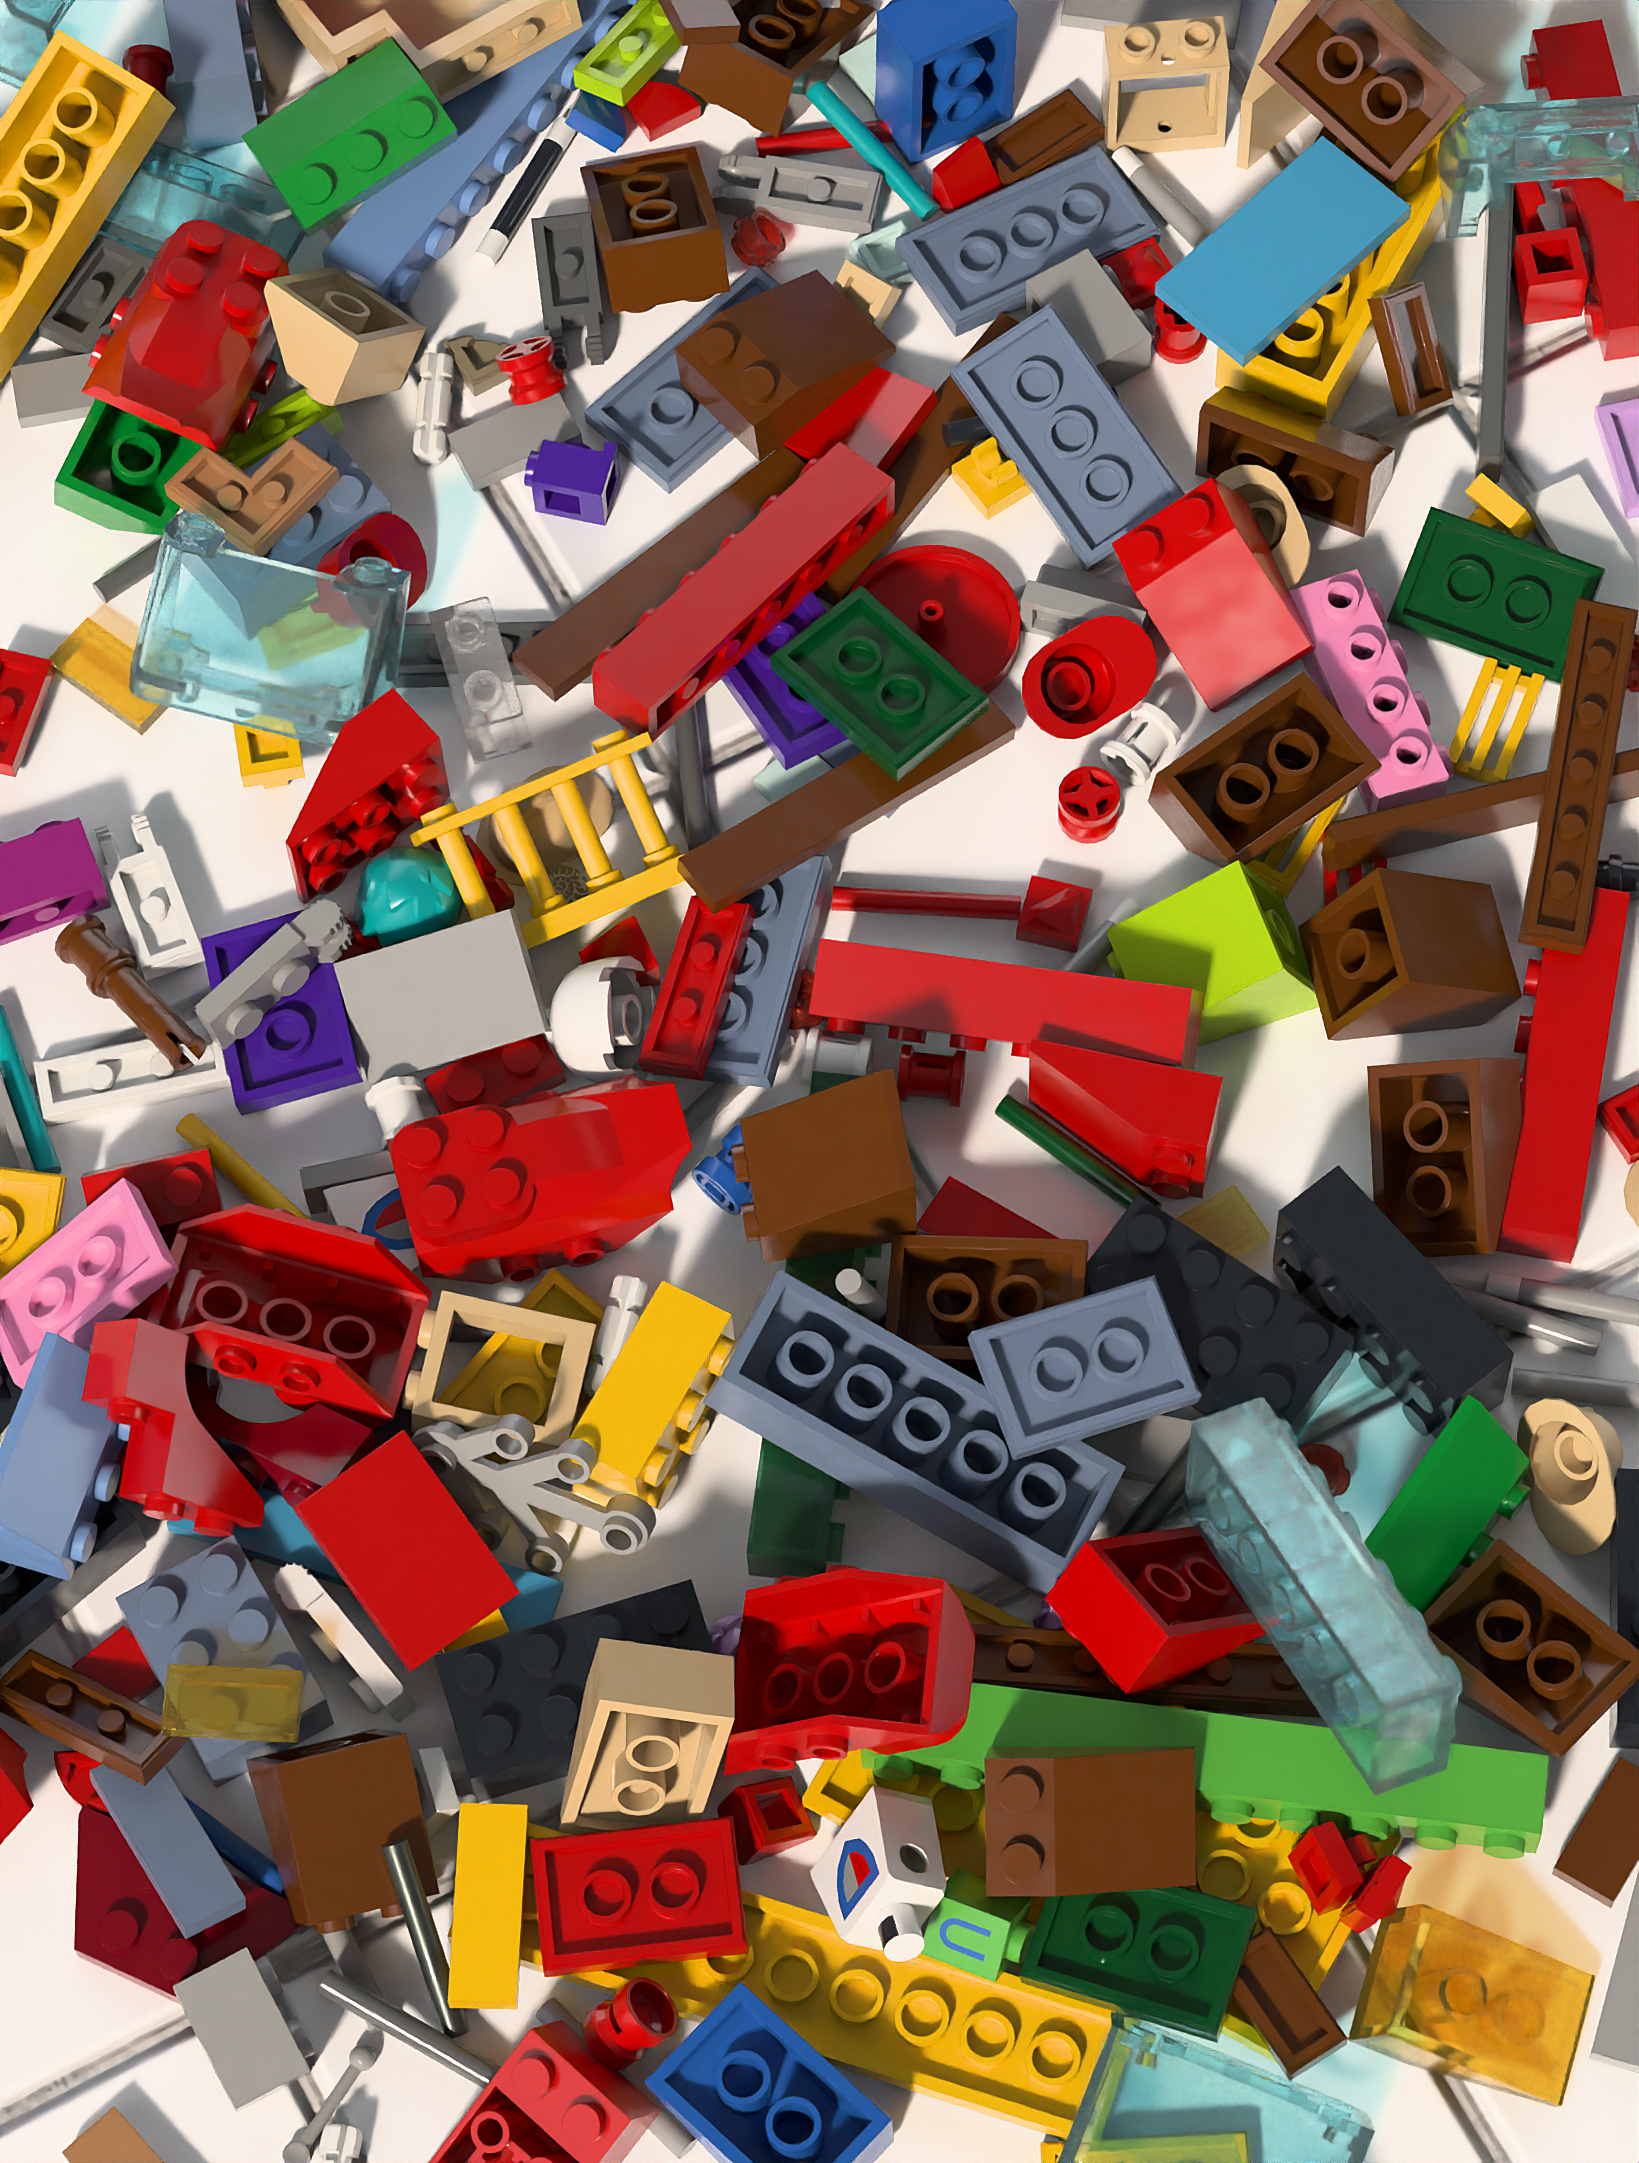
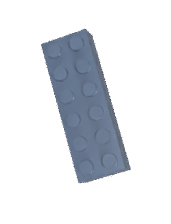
[703,1269,1126,1597]

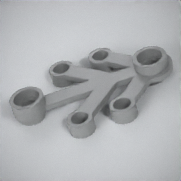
[411,1414,657,1576]

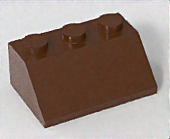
[1258,0,1486,186]
[1195,385,1395,538]
[1147,671,1382,868]

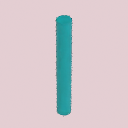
[805,80,940,222]
[0,1005,62,1174]

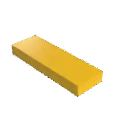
[448,1803,529,2010]

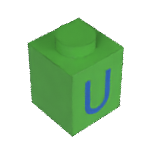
[920,1869,1035,1982]

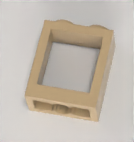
[1101,16,1230,157]
[402,1290,596,1457]

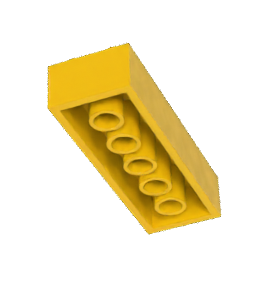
[0,29,176,385]
[1215,111,1484,424]

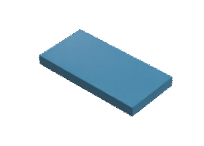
[1155,135,1411,367]

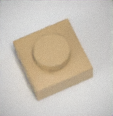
[833,260,903,331]

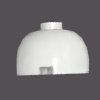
[545,956,656,1083]

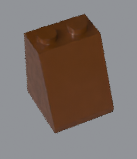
[1298,867,1523,1041]
[730,1068,917,1263]
[246,1729,440,1934]

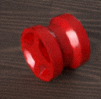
[496,336,568,405]
[1058,766,1120,844]

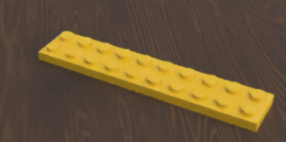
[447,1822,1139,2147]

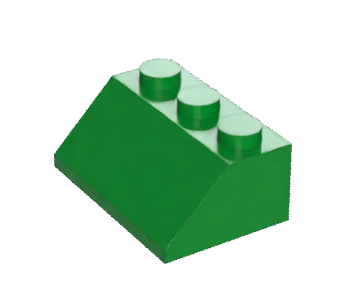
[241,38,458,238]
[54,399,204,536]
[1350,1394,1532,1631]

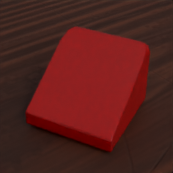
[933,135,1002,215]
[578,915,661,988]
[717,1775,817,1866]

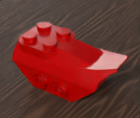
[81,220,291,453]
[386,1073,693,1284]
[121,1203,432,1428]
[724,1564,976,1776]

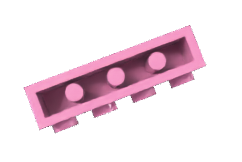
[1289,569,1454,813]

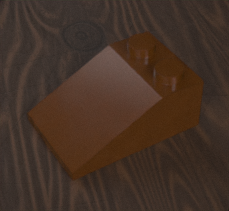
[677,0,877,137]
[579,146,730,313]
[674,269,896,462]
[1367,1058,1522,1257]
[884,1234,1089,1383]
[1408,1538,1639,1759]
[984,1746,1197,1896]

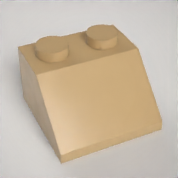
[263,266,426,406]

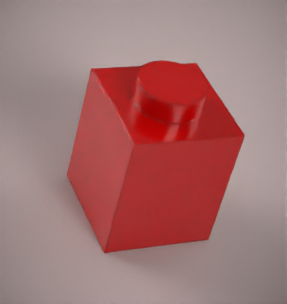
[1510,227,1589,325]

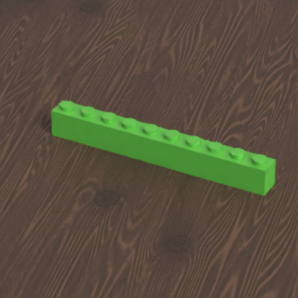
[861,1682,1549,1859]

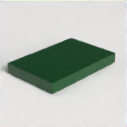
[1387,506,1606,687]
[770,586,989,782]
[1019,1886,1259,2043]

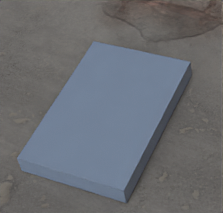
[967,1275,1201,1461]

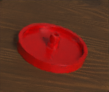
[848,545,1021,695]

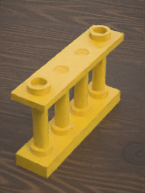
[410,728,692,950]

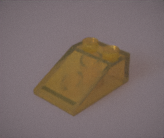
[1348,1904,1596,2107]

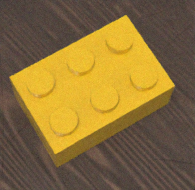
[569,1280,736,1510]

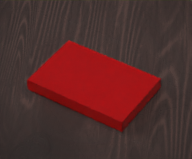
[293,1429,520,1672]
[530,1816,748,1977]

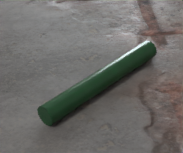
[995,1094,1162,1210]

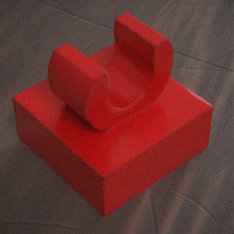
[1287,1821,1379,1916]

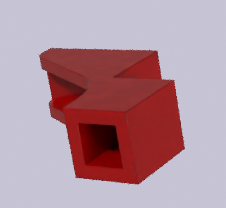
[81,1318,264,1538]

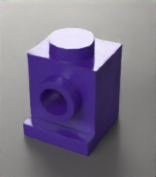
[524,440,621,526]

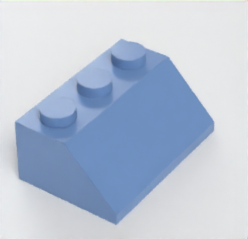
[0,1331,131,1581]

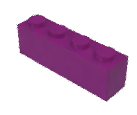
[0,817,111,946]

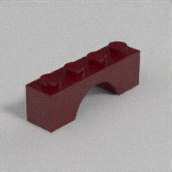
[185,1362,378,1508]

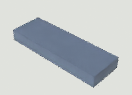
[89,1764,246,1939]

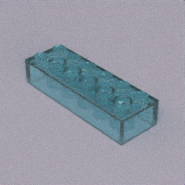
[1183,1397,1462,1796]

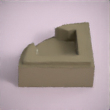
[443,335,511,397]

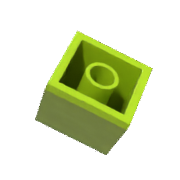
[1106,860,1319,1047]

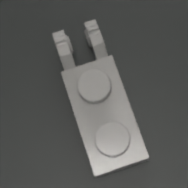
[711,154,883,235]
[195,898,354,1050]

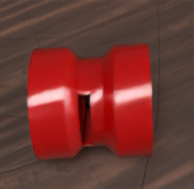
[582,1977,678,2070]

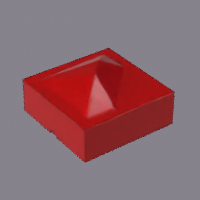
[1101,237,1173,311]
[1016,875,1093,953]
[1339,1854,1412,1934]

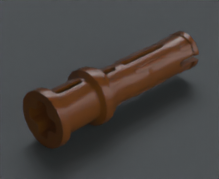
[54,914,206,1071]

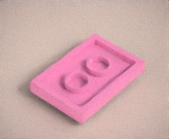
[0,1177,179,1389]

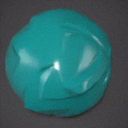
[353,846,464,947]

